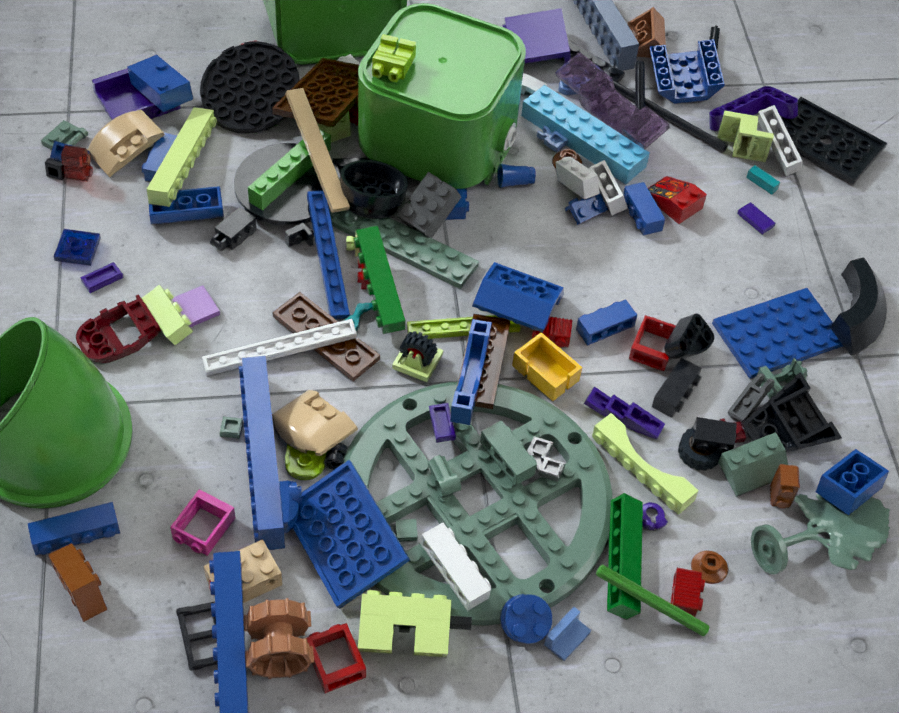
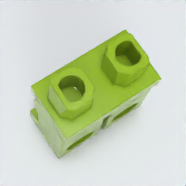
[372,34,416,82]

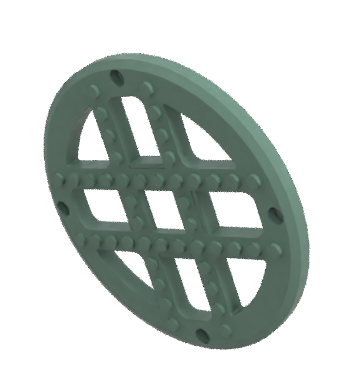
[343,382,613,626]

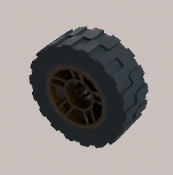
[678,427,722,471]

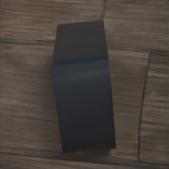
[664,313,715,359]

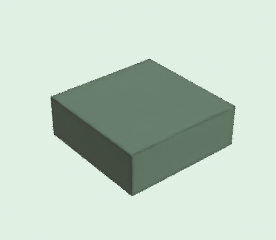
[219,416,243,439]
[395,519,418,542]

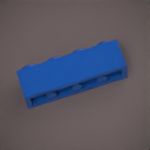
[27,502,120,555]

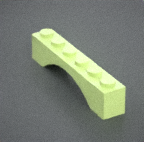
[592,413,699,515]

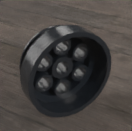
[339,160,408,219]

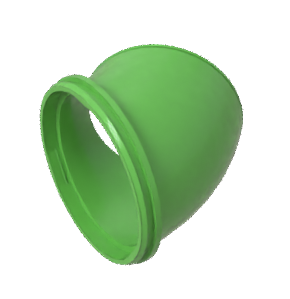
[0,317,133,509]

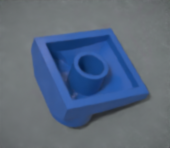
[279,480,302,533]

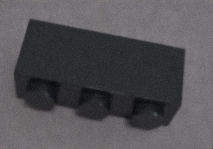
[652,358,702,418]

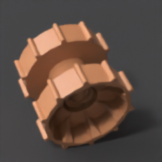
[244,598,314,679]

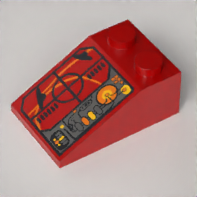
[648,176,707,224]

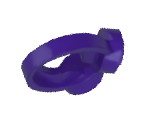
[642,502,668,530]

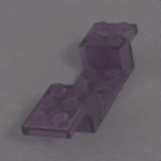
[555,52,670,150]

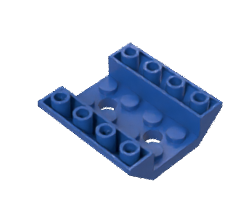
[649,39,725,104]
[472,262,564,332]

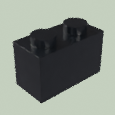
[691,417,737,453]

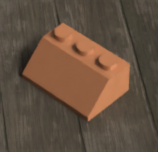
[628,7,666,58]

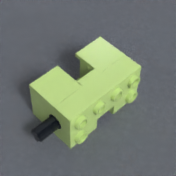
[358,590,472,657]

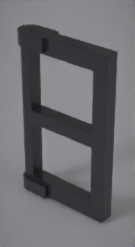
[176,601,218,671]

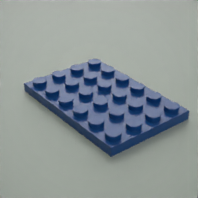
[712,288,843,379]
[293,460,410,609]

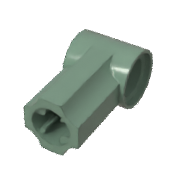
[428,455,461,497]

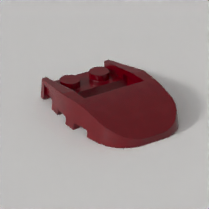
[76,294,161,363]

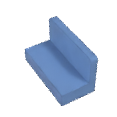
[544,607,591,661]

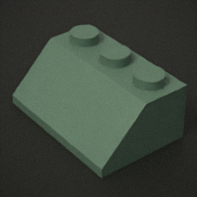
[718,432,788,497]

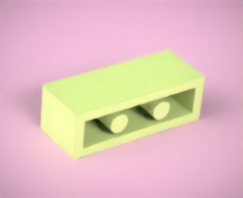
[141,285,193,345]

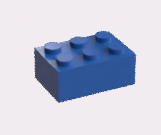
[816,449,889,515]

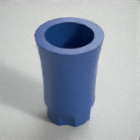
[497,164,536,188]

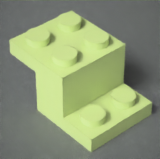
[717,111,774,162]

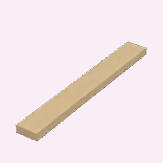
[286,88,350,213]

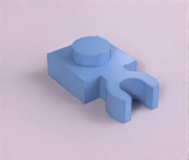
[537,126,568,152]

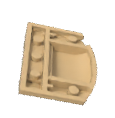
[87,110,165,177]
[272,390,358,456]

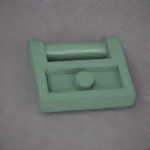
[41,120,88,150]

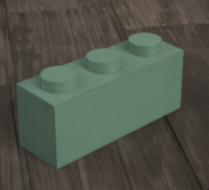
[480,421,537,486]

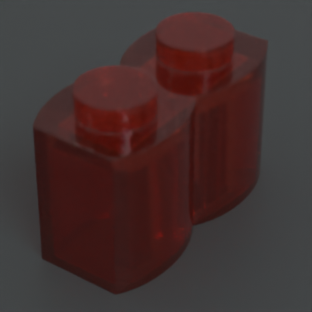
[61,145,93,182]

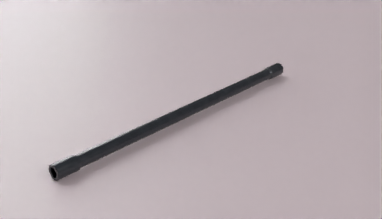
[557,56,728,152]

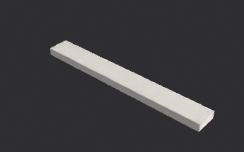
[202,319,357,376]

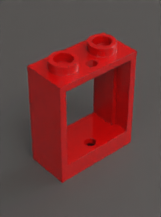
[629,315,676,371]
[307,623,366,694]

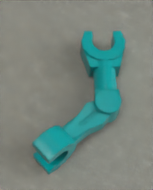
[344,303,373,331]

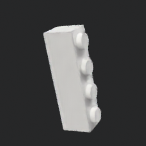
[758,105,803,176]
[420,523,491,611]

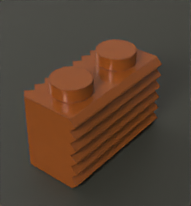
[770,464,800,508]

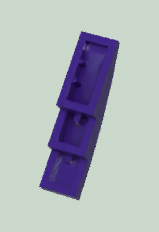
[583,387,665,439]

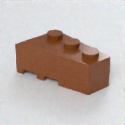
[48,543,108,622]

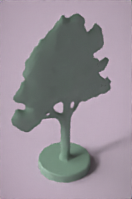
[751,494,890,574]

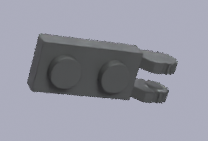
[727,373,775,423]

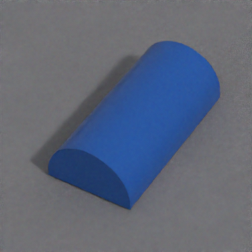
[148,186,224,225]

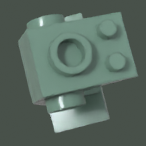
[757,358,808,399]

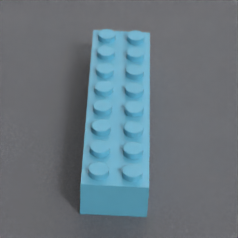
[521,85,650,184]

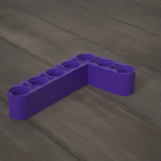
[709,86,798,131]

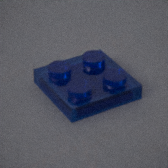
[54,229,101,266]

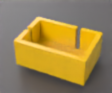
[512,333,582,401]

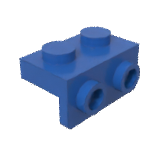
[564,192,608,225]

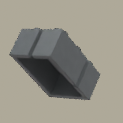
[397,172,461,238]

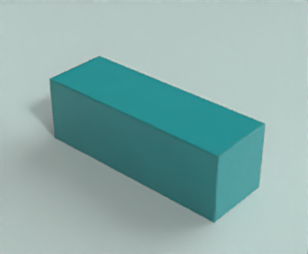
[746,165,780,195]

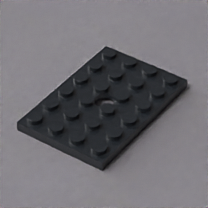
[781,97,887,184]

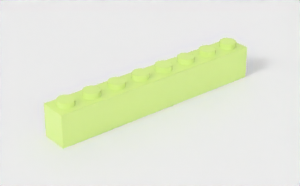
[147,107,217,207]

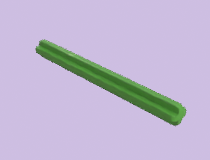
[596,565,710,636]

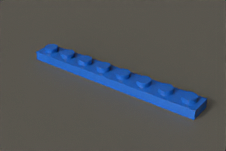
[307,191,350,319]

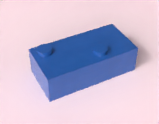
[127,55,193,112]

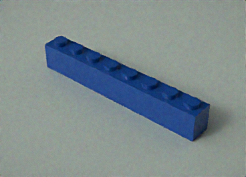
[209,551,249,713]

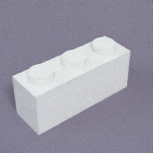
[556,156,599,199]
[589,160,628,216]

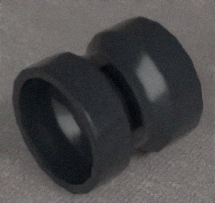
[324,443,348,470]

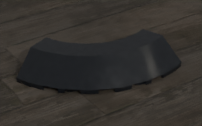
[830,257,887,356]

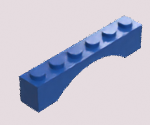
[450,319,492,425]

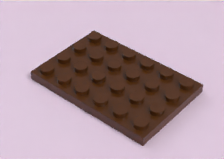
[272,58,359,127]

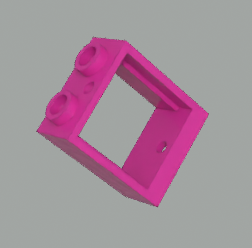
[170,489,236,556]

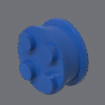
[500,594,552,644]

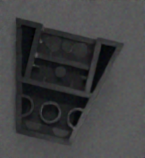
[742,372,842,452]

